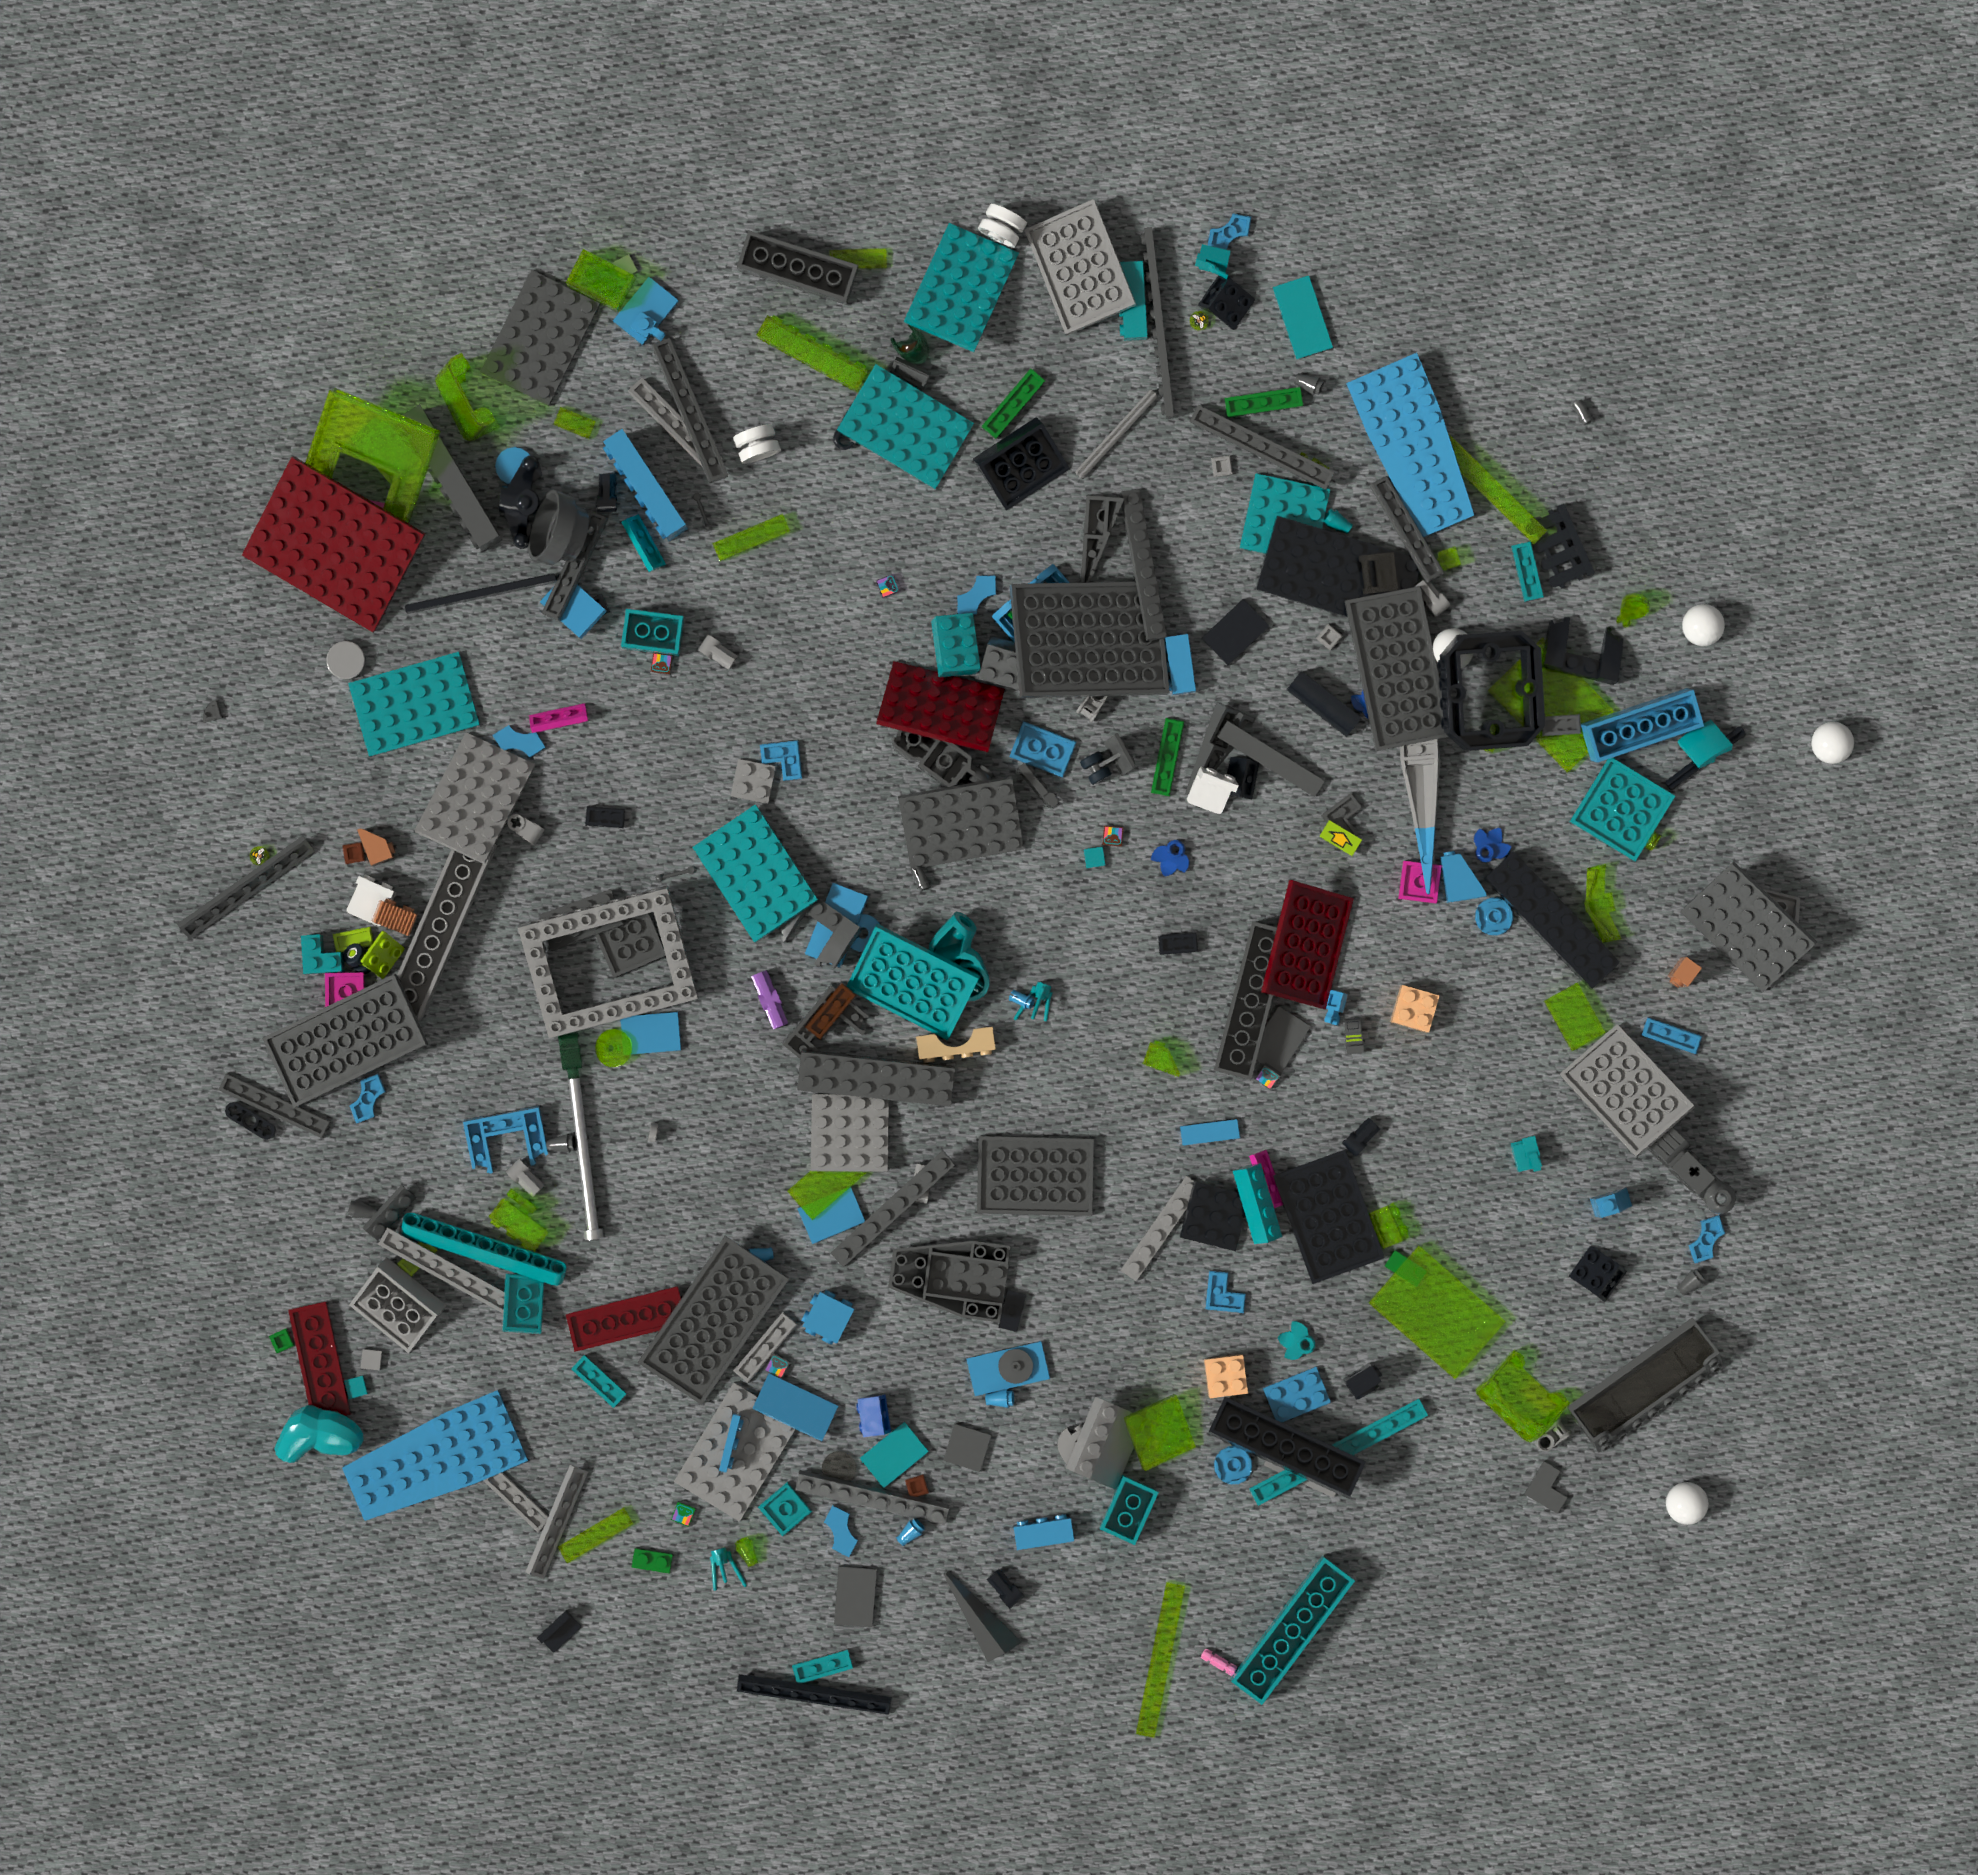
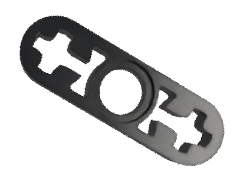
[225,1102,276,1140]

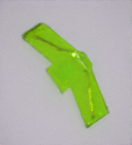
[1584,864,1622,943]

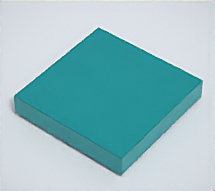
[758,1482,812,1536]

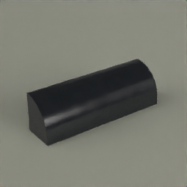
[1287,671,1361,737]

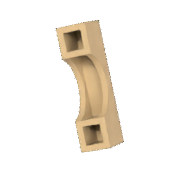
[916,1027,995,1063]

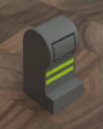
[1344,1018,1364,1054]

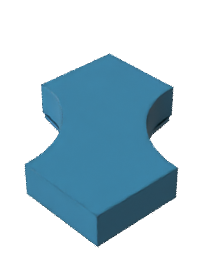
[1208,214,1251,250]
[957,576,996,615]
[493,725,546,758]
[350,1074,386,1124]
[1688,1215,1725,1263]
[824,1505,858,1557]

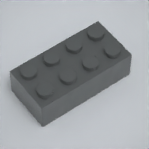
[978,636,1052,700]

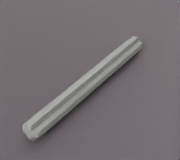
[1075,390,1158,479]

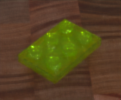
[1543,982,1606,1051]

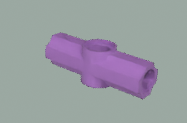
[751,970,788,1030]

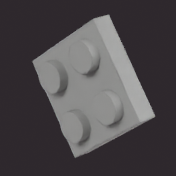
[731,759,776,804]

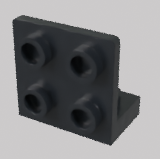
[1198,275,1255,330]
[1569,1246,1627,1302]

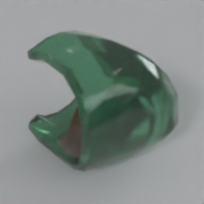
[891,324,930,364]

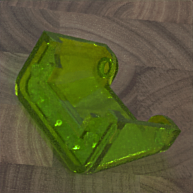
[435,353,500,441]
[1475,1349,1570,1442]

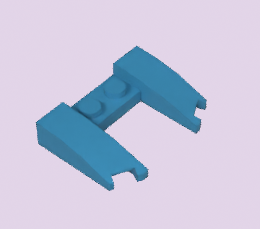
[463,1105,548,1173]

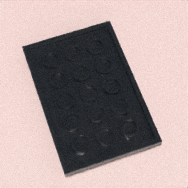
[1273,1149,1385,1284]

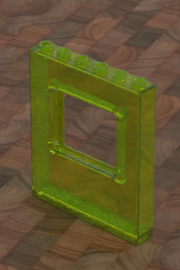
[305,388,441,523]

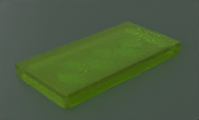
[787,1171,868,1220]

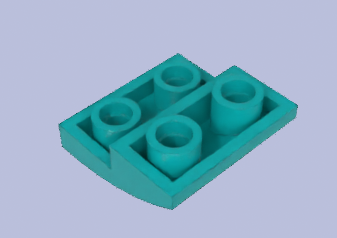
[1678,720,1733,769]

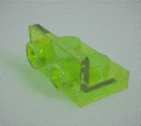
[1369,1202,1409,1249]

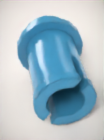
[1009,990,1035,1009]

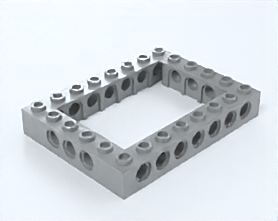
[518,885,698,1038]

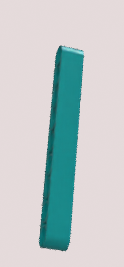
[401,1213,567,1286]

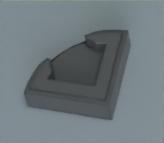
[203,699,222,723]

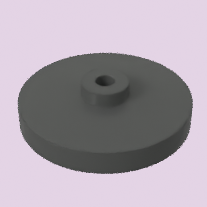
[998,1349,1033,1384]

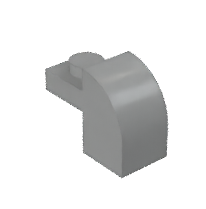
[1057,1423,1083,1465]

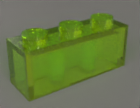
[489,1198,550,1251]

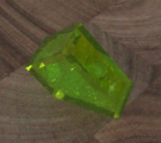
[1142,1040,1180,1077]

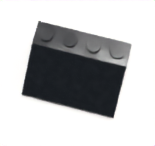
[973,417,1070,511]

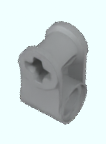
[1076,696,1108,723]
[508,814,545,846]
[1535,1417,1572,1451]

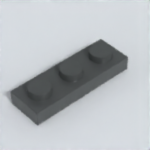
[362,1185,416,1240]

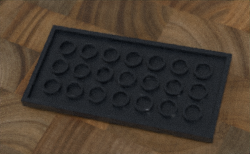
[1255,516,1420,618]

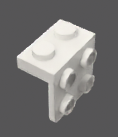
[1187,767,1239,814]
[347,875,397,926]

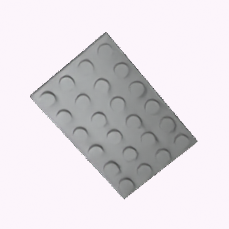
[1024,199,1136,335]
[415,732,535,865]
[1559,1024,1695,1158]
[674,1383,795,1522]

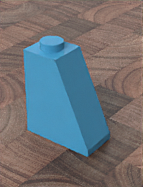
[1440,851,1487,903]
[1590,1187,1632,1218]

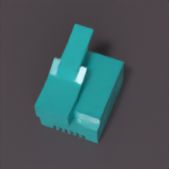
[1195,244,1231,279]
[1510,1136,1542,1172]

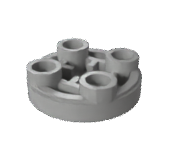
[326,641,366,680]

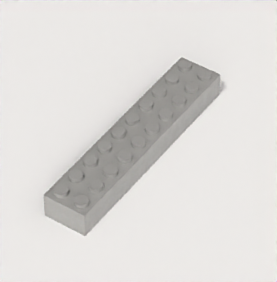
[397,844,498,1021]

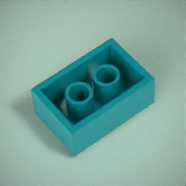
[621,609,685,656]
[931,613,981,677]
[1099,1475,1159,1545]

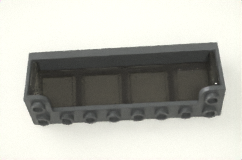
[1567,1317,1723,1453]

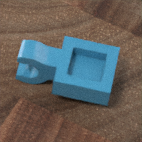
[630,312,665,341]
[1325,990,1348,1026]

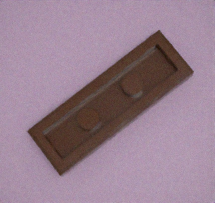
[805,982,856,1039]

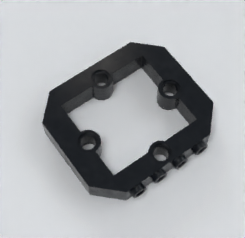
[1438,631,1545,751]

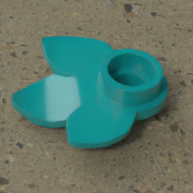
[1278,1321,1315,1360]

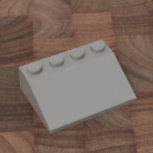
[349,1258,447,1353]
[1066,1397,1146,1489]

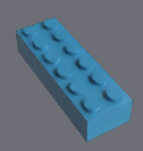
[603,429,688,541]
[1581,688,1704,763]

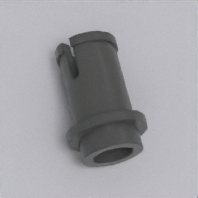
[1572,399,1593,425]
[910,866,931,891]

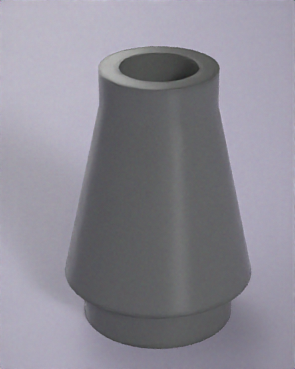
[1294,373,1324,395]
[546,1134,576,1153]
[348,1199,377,1218]
[1677,1269,1706,1296]

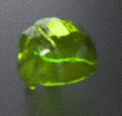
[1616,593,1650,628]

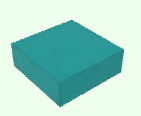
[1084,847,1105,869]
[344,1375,368,1399]

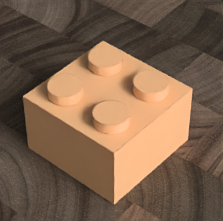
[1390,985,1439,1033]
[1204,1354,1248,1398]

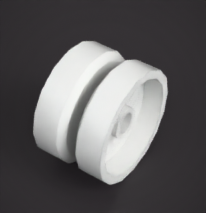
[978,204,1027,248]
[733,424,781,464]

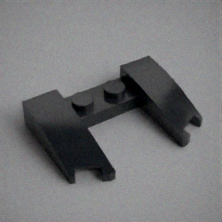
[1542,617,1623,685]

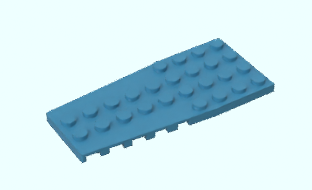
[1346,353,1475,537]
[342,1390,528,1521]

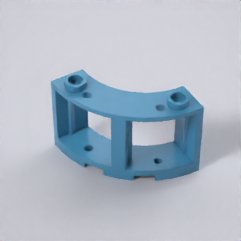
[992,564,1070,643]

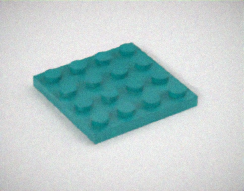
[1240,473,1330,554]
[1569,758,1675,862]

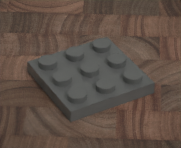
[595,913,666,978]

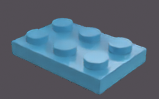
[1263,1367,1331,1422]

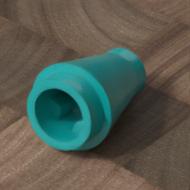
[1323,509,1353,534]

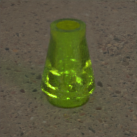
[735,1537,758,1567]

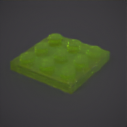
[1124,1394,1196,1471]

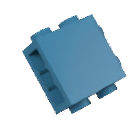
[801,1290,855,1345]

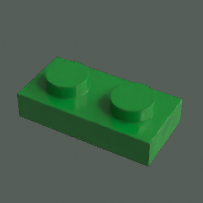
[631,1548,673,1574]

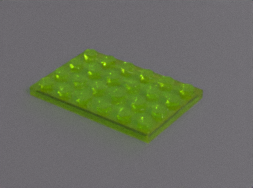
[1487,637,1615,773]
[1368,1245,1506,1379]

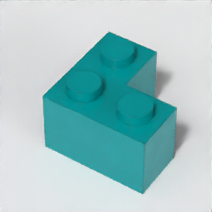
[301,934,345,975]

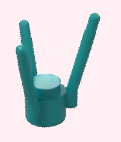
[1014,982,1053,1022]
[710,1547,747,1591]

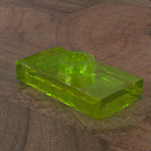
[553,407,596,439]

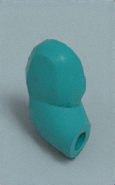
[928,911,990,1001]
[274,1405,364,1463]

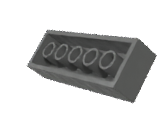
[737,230,858,305]

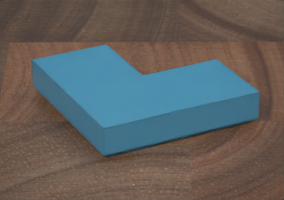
[760,741,802,781]
[1205,1271,1246,1313]

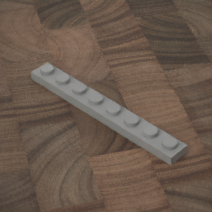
[378,1228,504,1313]

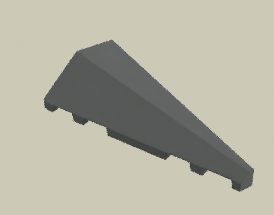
[1081,495,1124,583]
[1185,702,1255,795]
[944,1571,1021,1662]

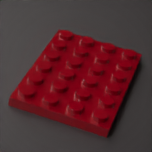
[876,661,1005,752]
[1261,880,1354,1010]

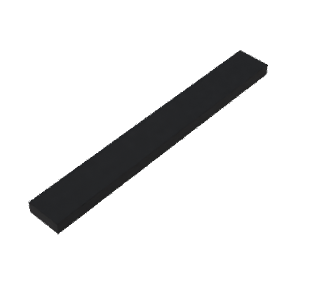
[405,573,557,614]
[737,1674,892,1715]

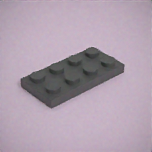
[539,889,624,951]

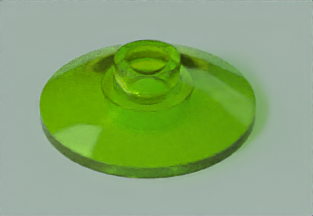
[595,1029,632,1067]

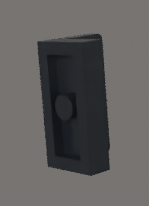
[1227,757,1259,800]
[537,1610,581,1653]

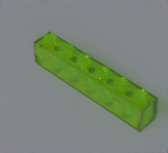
[756,315,868,393]

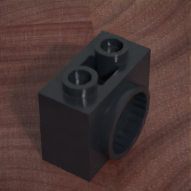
[1343,1363,1382,1400]

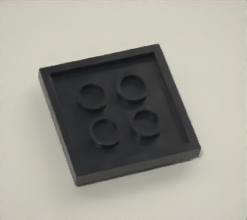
[1180,1182,1245,1251]

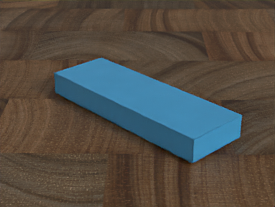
[1641,1017,1702,1054]
[1180,1119,1240,1146]

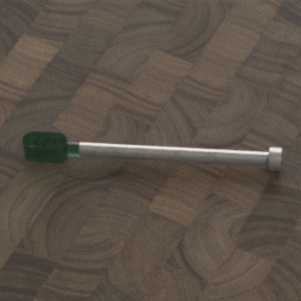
[558,1032,604,1240]

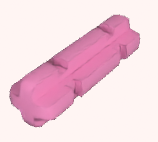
[1201,1649,1237,1676]

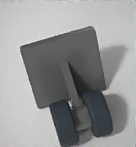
[1080,733,1135,785]

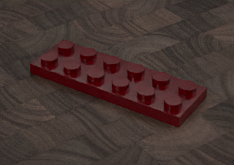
[565,1286,681,1352]
[288,1301,351,1416]

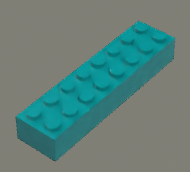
[1230,1555,1355,1705]

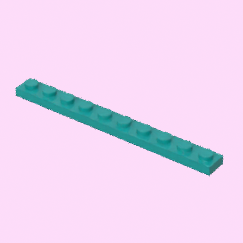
[1249,1399,1428,1506]

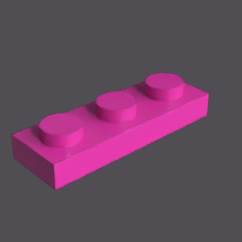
[529,703,588,733]
[1249,1150,1283,1208]

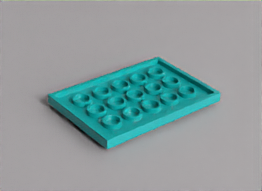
[904,223,1019,352]
[837,364,974,489]
[348,652,480,757]
[692,804,819,943]
[847,924,980,1040]

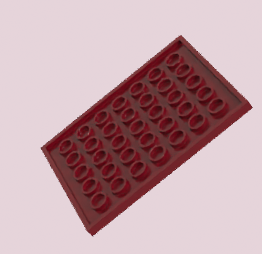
[242,456,426,632]

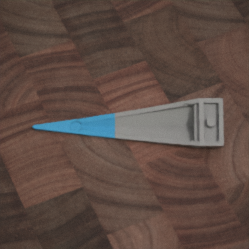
[1400,739,1441,895]

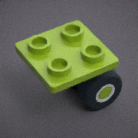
[343,931,405,979]

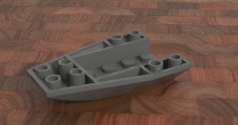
[888,1241,1011,1323]

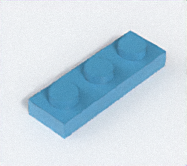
[719,1413,744,1473]

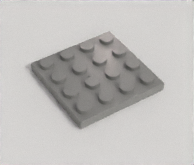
[811,1094,889,1172]

